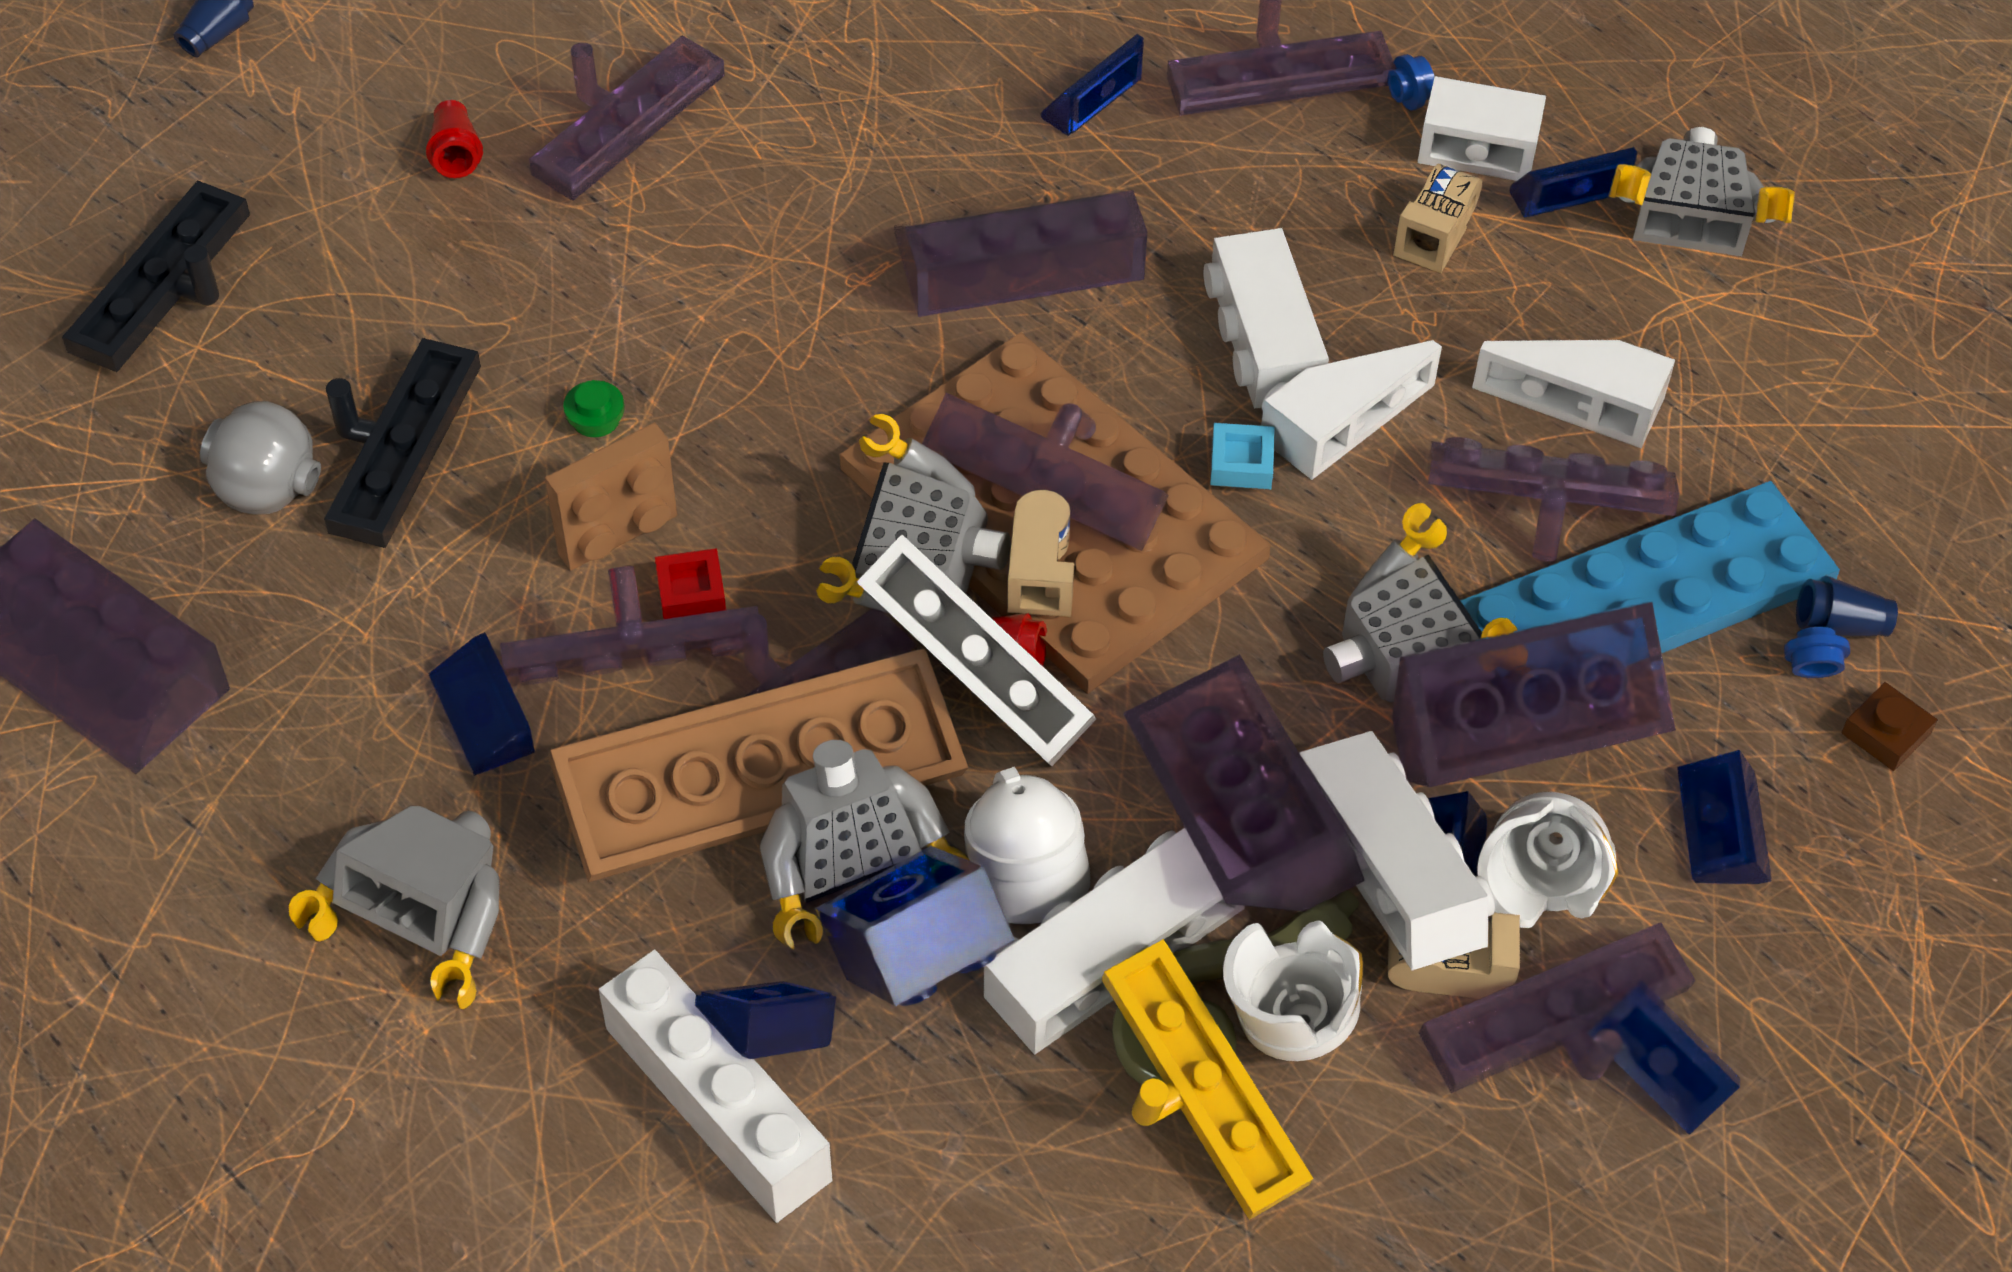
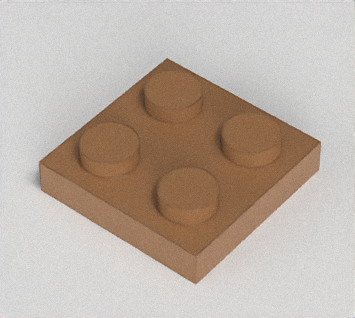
[545,422,677,571]

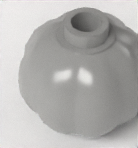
[200,401,321,515]

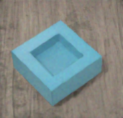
[1210,423,1275,489]

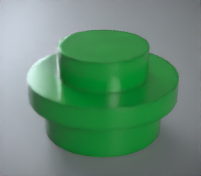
[563,380,625,437]

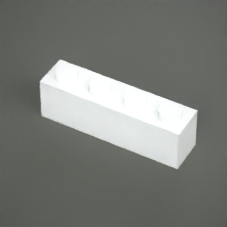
[857,535,1096,766]
[1299,731,1495,970]
[984,820,1249,1055]
[598,950,832,1223]

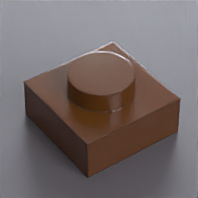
[1841,682,1938,771]

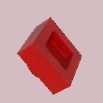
[655,548,727,622]

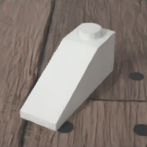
[1261,340,1442,480]
[1472,340,1675,449]

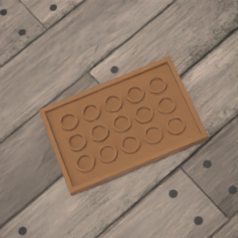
[840,332,1271,694]

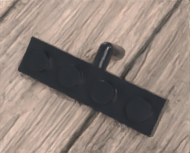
[62,180,250,372]
[324,338,481,548]

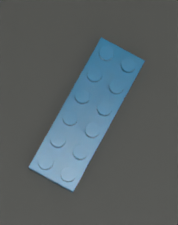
[1460,481,1840,712]

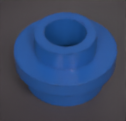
[1388,54,1434,110]
[1784,627,1850,678]

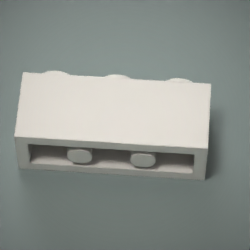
[1204,228,1329,409]

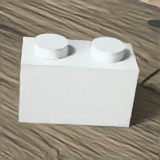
[1417,76,1546,183]

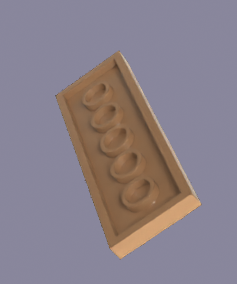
[548,648,968,883]

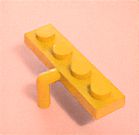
[1101,939,1314,1220]

